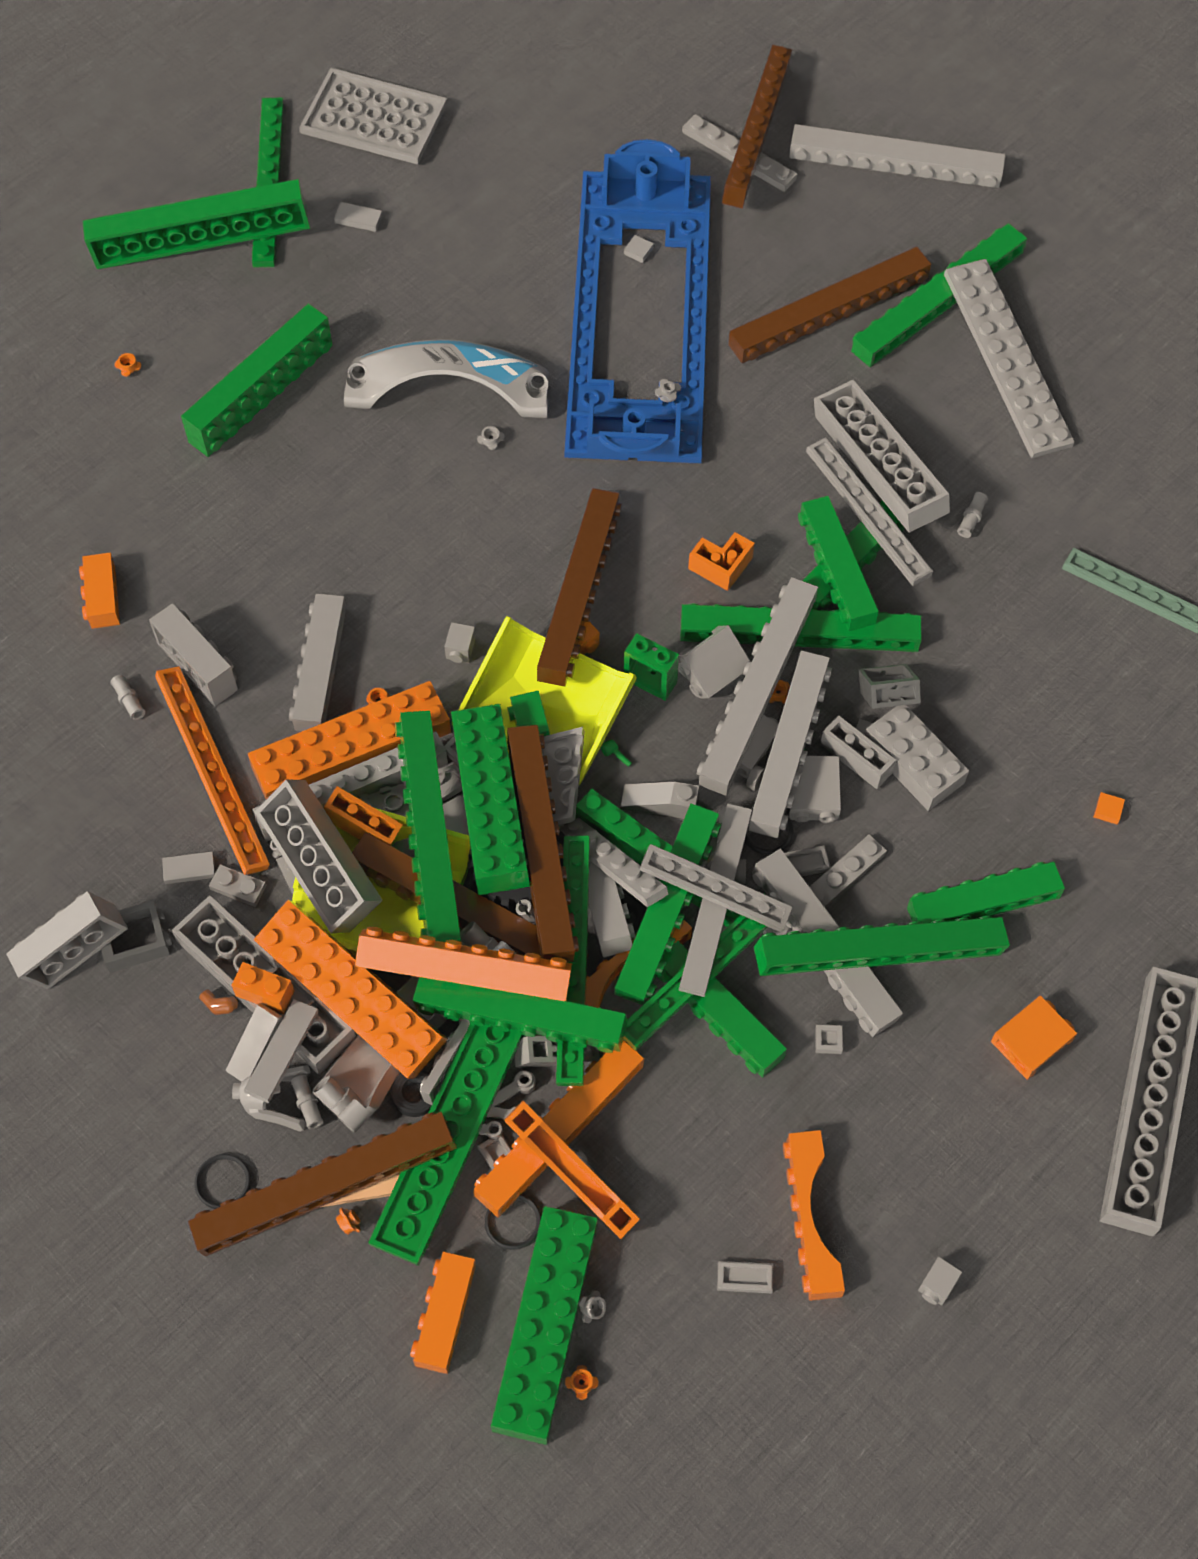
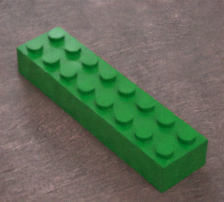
[181,303,333,457]
[451,704,530,895]
[491,1206,598,1445]

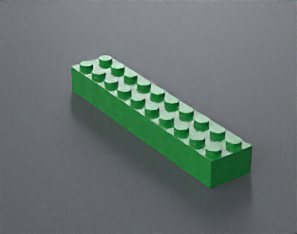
[83,179,310,269]

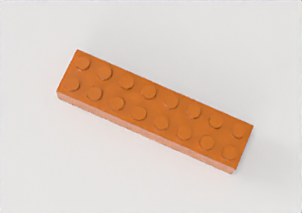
[248,681,451,800]
[253,900,448,1080]

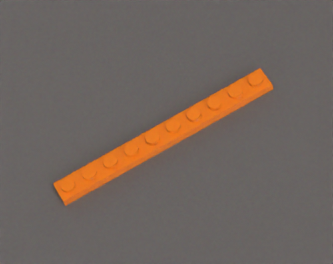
[155,666,270,875]

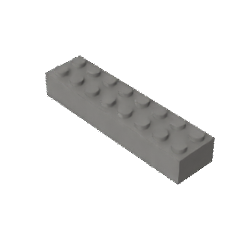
[814,380,950,532]
[172,895,356,1075]

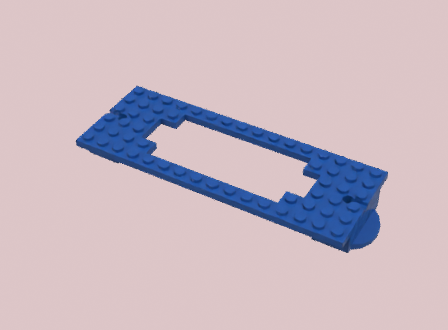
[564,139,711,463]

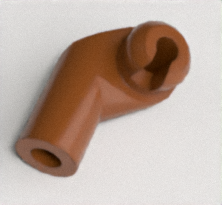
[199,989,238,1015]

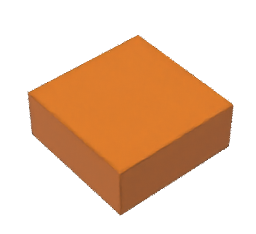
[1093,792,1125,824]

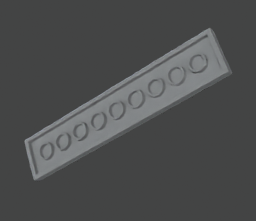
[944,259,1075,459]

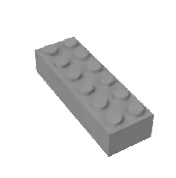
[255,779,383,933]

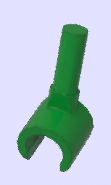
[600,740,632,767]

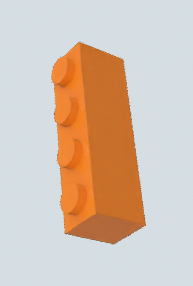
[410,1252,476,1374]

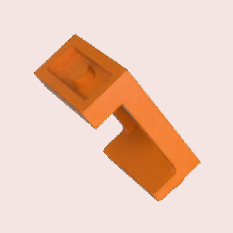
[991,995,1077,1080]

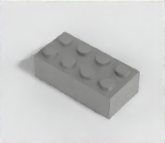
[149,603,238,707]
[864,705,969,811]
[6,891,128,990]

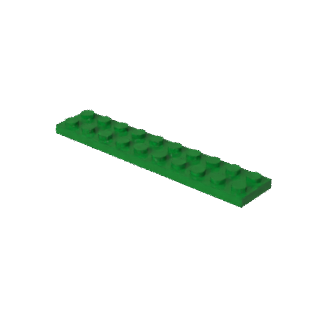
[368,1023,524,1266]

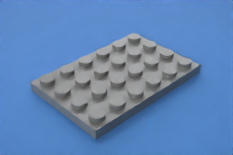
[299,68,448,164]

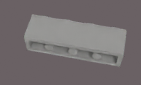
[589,861,635,957]

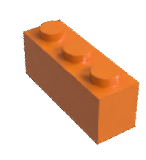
[79,552,120,629]
[324,786,403,846]

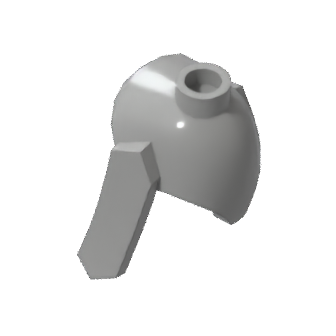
[232,1065,311,1132]

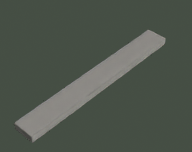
[806,437,933,586]
[679,803,752,997]

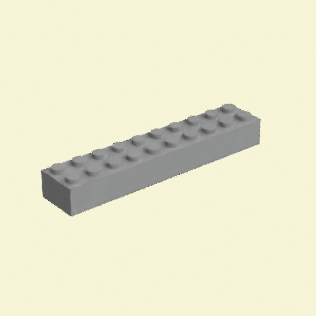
[1099,967,1198,1237]

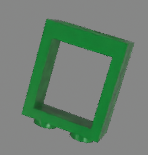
[624,633,679,701]

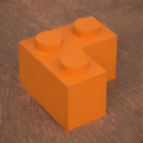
[688,532,755,591]

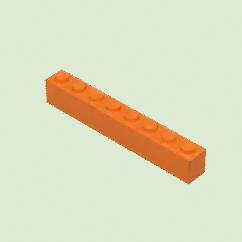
[355,927,572,1001]
[474,1040,644,1218]

